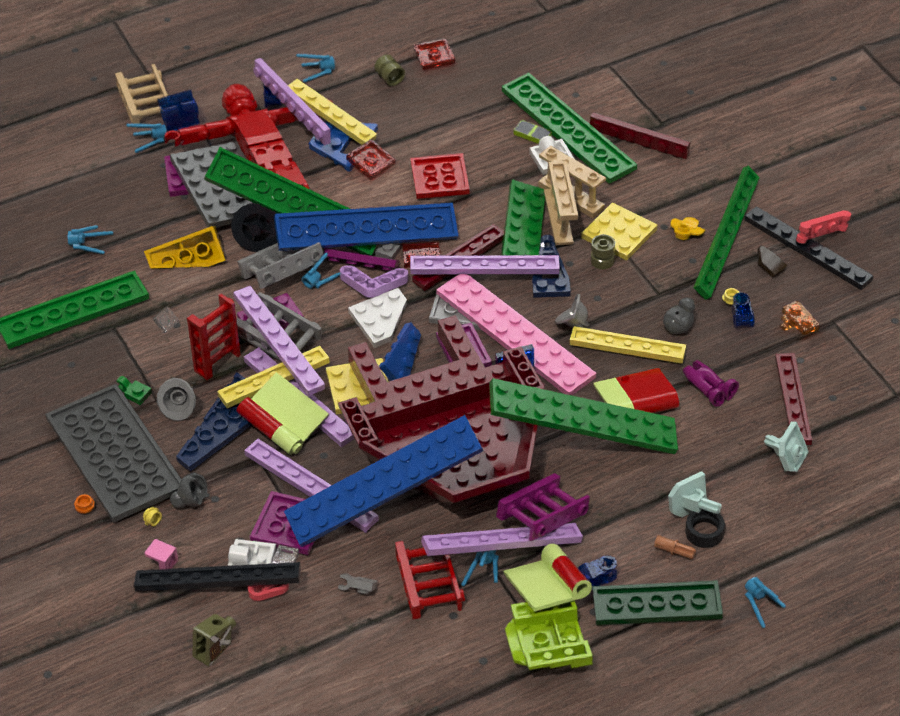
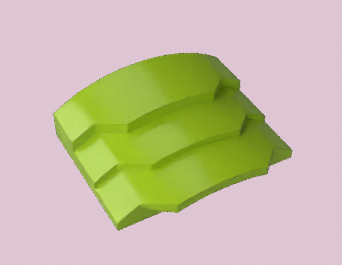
[505,600,593,670]

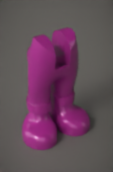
[682,360,739,407]

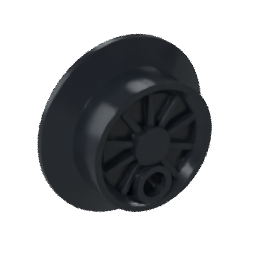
[231,203,277,252]

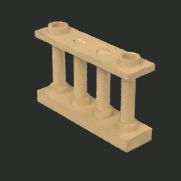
[115,64,176,129]
[538,145,606,218]
[544,161,578,245]

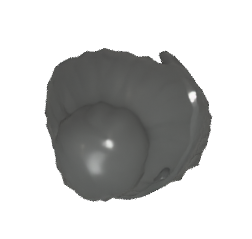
[663,297,695,335]
[170,472,210,509]

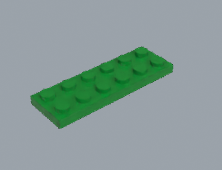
[501,179,545,256]

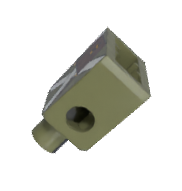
[193,614,236,666]

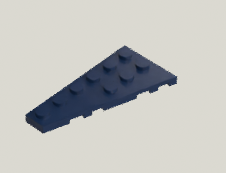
[176,372,252,472]

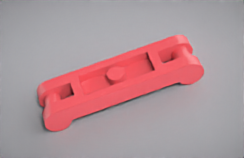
[796,210,851,243]

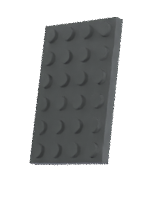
[170,142,252,227]

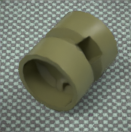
[374,55,405,86]
[591,234,615,270]

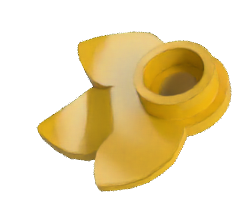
[670,217,705,240]

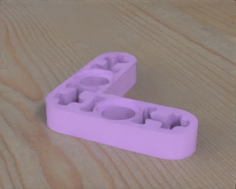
[340,265,409,298]

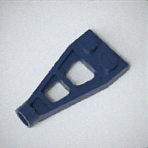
[532,235,571,298]

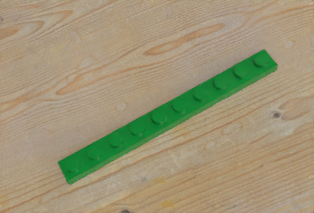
[693,165,760,300]

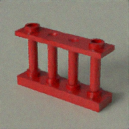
[187,293,241,380]
[395,533,465,620]

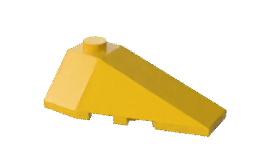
[144,226,226,268]

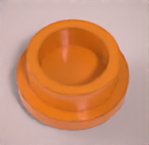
[74,494,95,514]

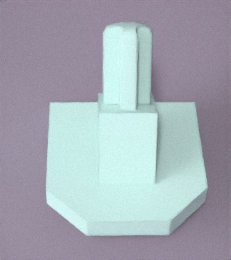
[764,422,809,472]
[668,471,722,517]

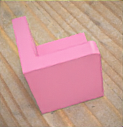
[145,539,178,569]

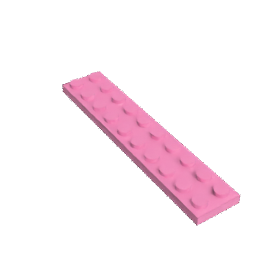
[436,274,596,395]

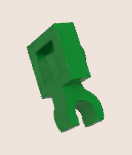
[116,376,152,405]

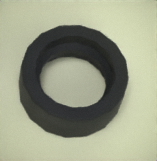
[685,509,725,548]

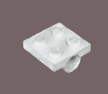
[530,136,574,175]
[228,539,276,566]

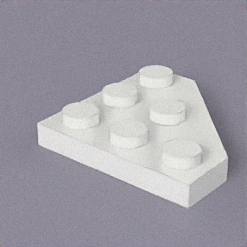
[348,288,407,348]

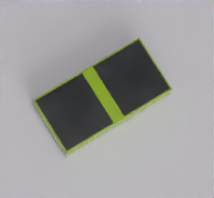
[513,120,552,144]

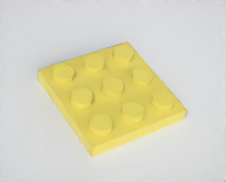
[581,203,657,261]
[326,358,388,414]

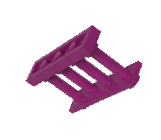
[496,473,590,542]

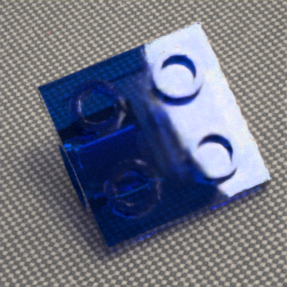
[157,89,200,132]

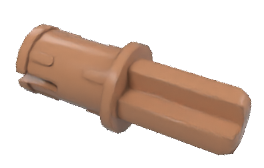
[654,535,696,559]

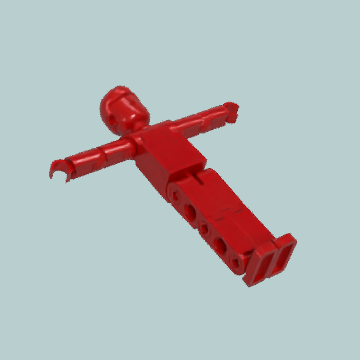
[165,84,333,189]

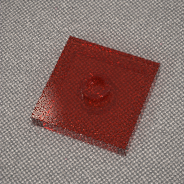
[414,39,455,70]
[346,139,396,180]

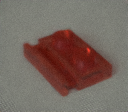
[402,242,440,268]

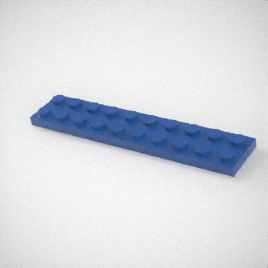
[274,203,459,251]
[284,415,483,547]

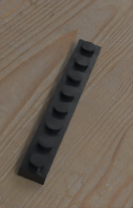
[744,206,873,290]
[134,562,301,592]

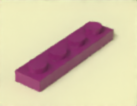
[324,248,400,271]

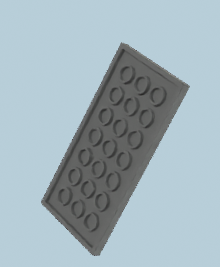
[45,384,182,523]

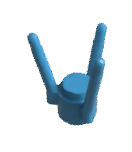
[296,54,335,83]
[126,123,167,153]
[67,225,113,254]
[301,253,340,289]
[461,550,499,586]
[745,577,786,628]

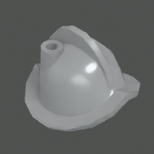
[555,294,590,328]
[157,378,196,420]

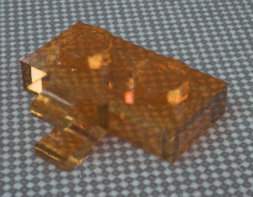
[780,301,820,336]

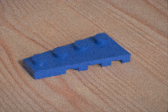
[379,322,421,381]

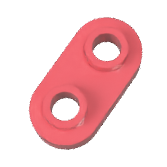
[248,584,289,601]

